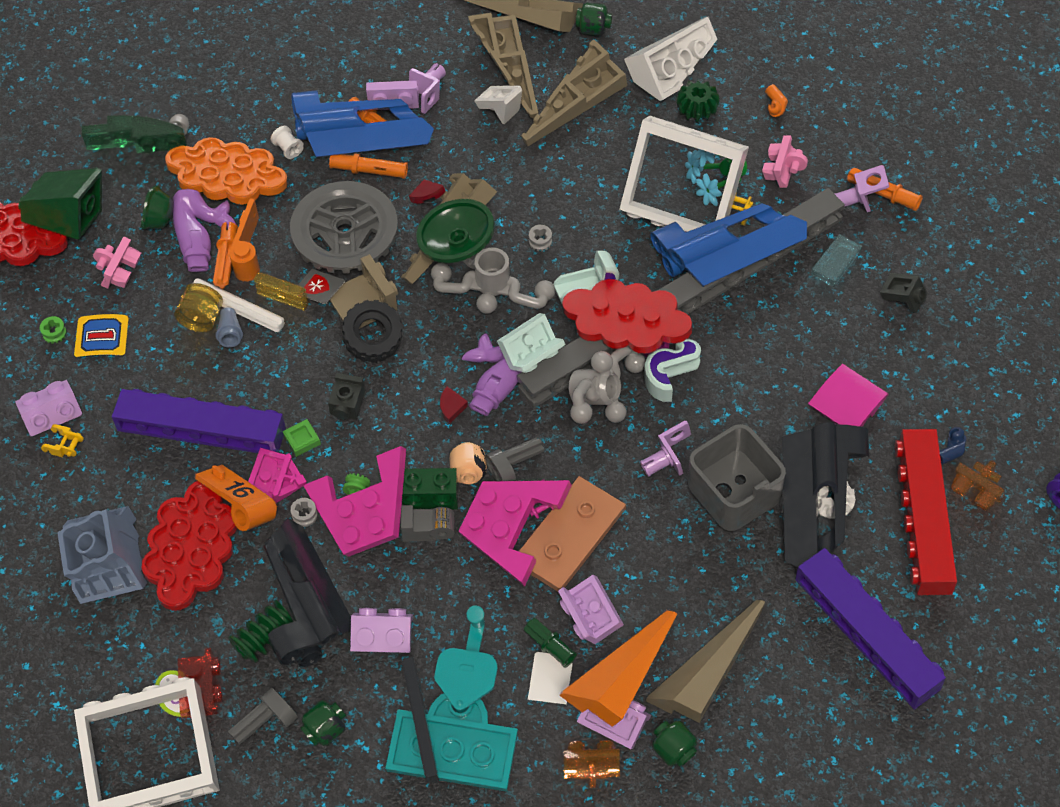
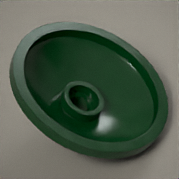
[416,199,495,263]

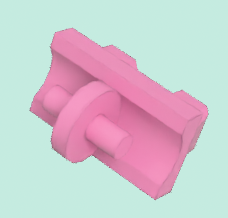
[762,135,808,188]
[93,237,141,289]

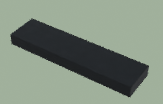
[402,657,440,785]

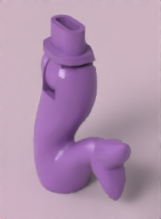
[173,189,236,272]
[462,334,521,416]

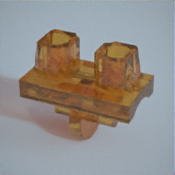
[951,460,1005,511]
[564,740,620,788]

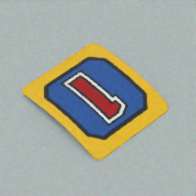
[74,314,128,357]

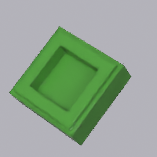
[282,419,321,457]

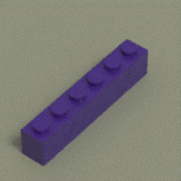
[112,389,286,453]
[795,548,946,710]

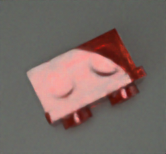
[178,648,222,719]

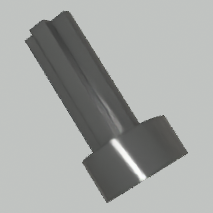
[485,437,544,481]
[228,688,298,745]

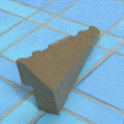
[464,0,583,32]
[468,13,539,118]
[521,40,627,146]
[401,173,497,284]
[646,600,765,723]

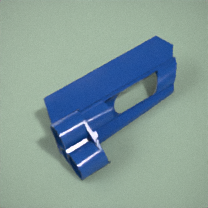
[291,90,434,157]
[650,204,807,287]

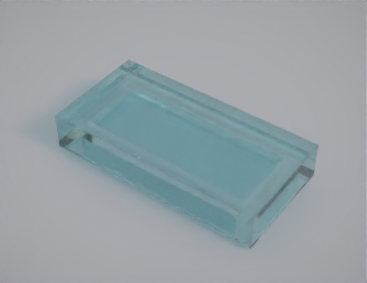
[811,234,862,287]

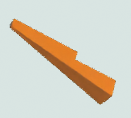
[559,610,677,727]

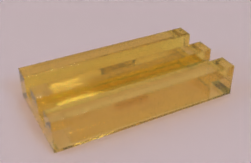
[254,272,309,311]

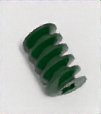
[228,600,293,663]

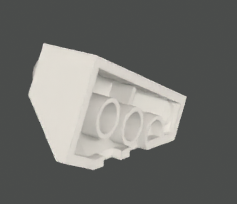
[624,17,717,101]

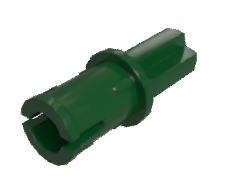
[524,618,577,668]

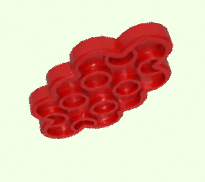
[0,202,68,266]
[562,279,693,354]
[141,481,237,611]

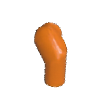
[765,84,788,117]

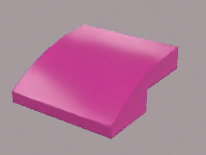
[808,364,888,427]

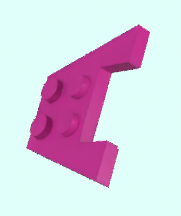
[303,446,406,557]
[459,480,572,586]

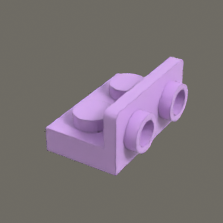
[577,700,651,749]

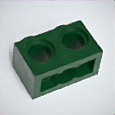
[402,468,458,510]

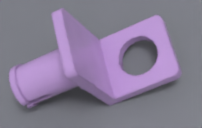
[409,63,446,114]
[834,165,889,212]
[640,421,691,477]

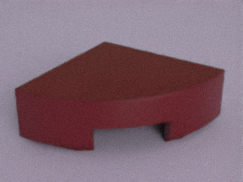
[409,179,446,204]
[440,386,468,424]

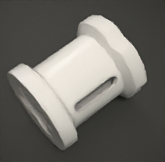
[271,126,304,159]

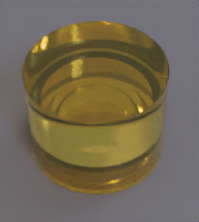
[174,283,223,332]

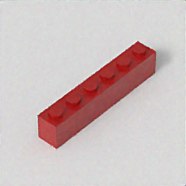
[895,429,957,595]

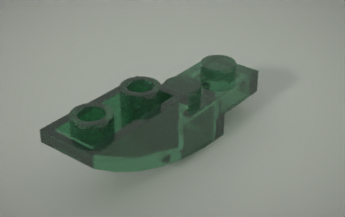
[81,115,188,153]

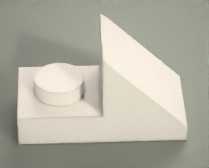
[475,86,522,124]

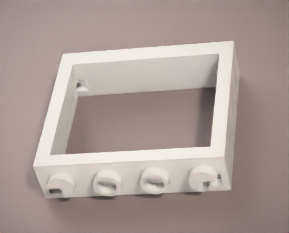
[619,116,749,232]
[74,677,220,807]

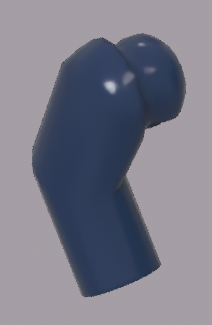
[940,427,966,465]

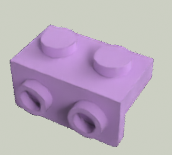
[366,81,419,110]
[15,380,82,436]
[558,575,624,644]
[350,608,413,653]

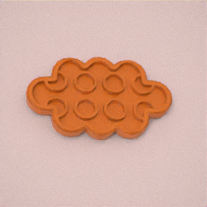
[165,137,288,205]

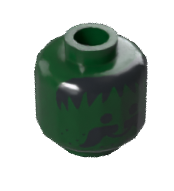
[576,3,612,36]
[300,700,347,746]

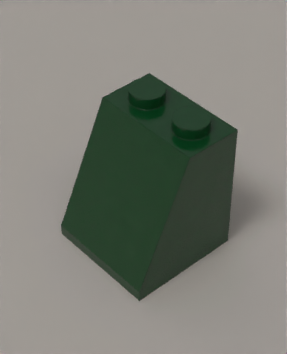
[18,168,102,240]

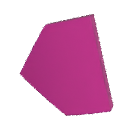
[248,448,307,503]

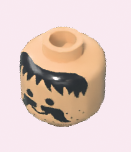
[449,442,487,484]

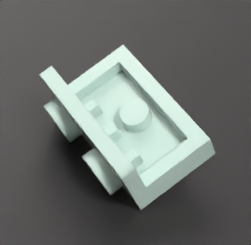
[497,313,565,373]

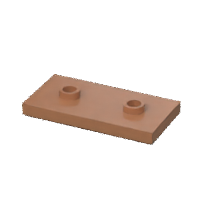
[519,476,626,592]

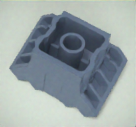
[57,506,148,604]

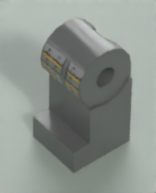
[401,505,455,542]

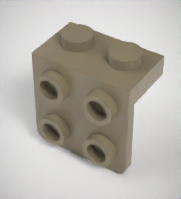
[329,254,398,329]

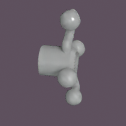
[431,248,555,314]
[569,346,646,424]

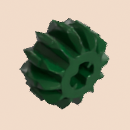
[676,79,720,122]

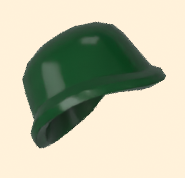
[140,185,173,229]

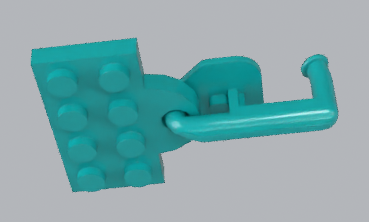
[385,605,518,792]

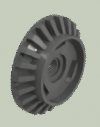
[290,181,398,273]

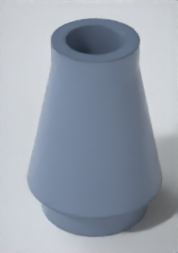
[216,307,243,347]

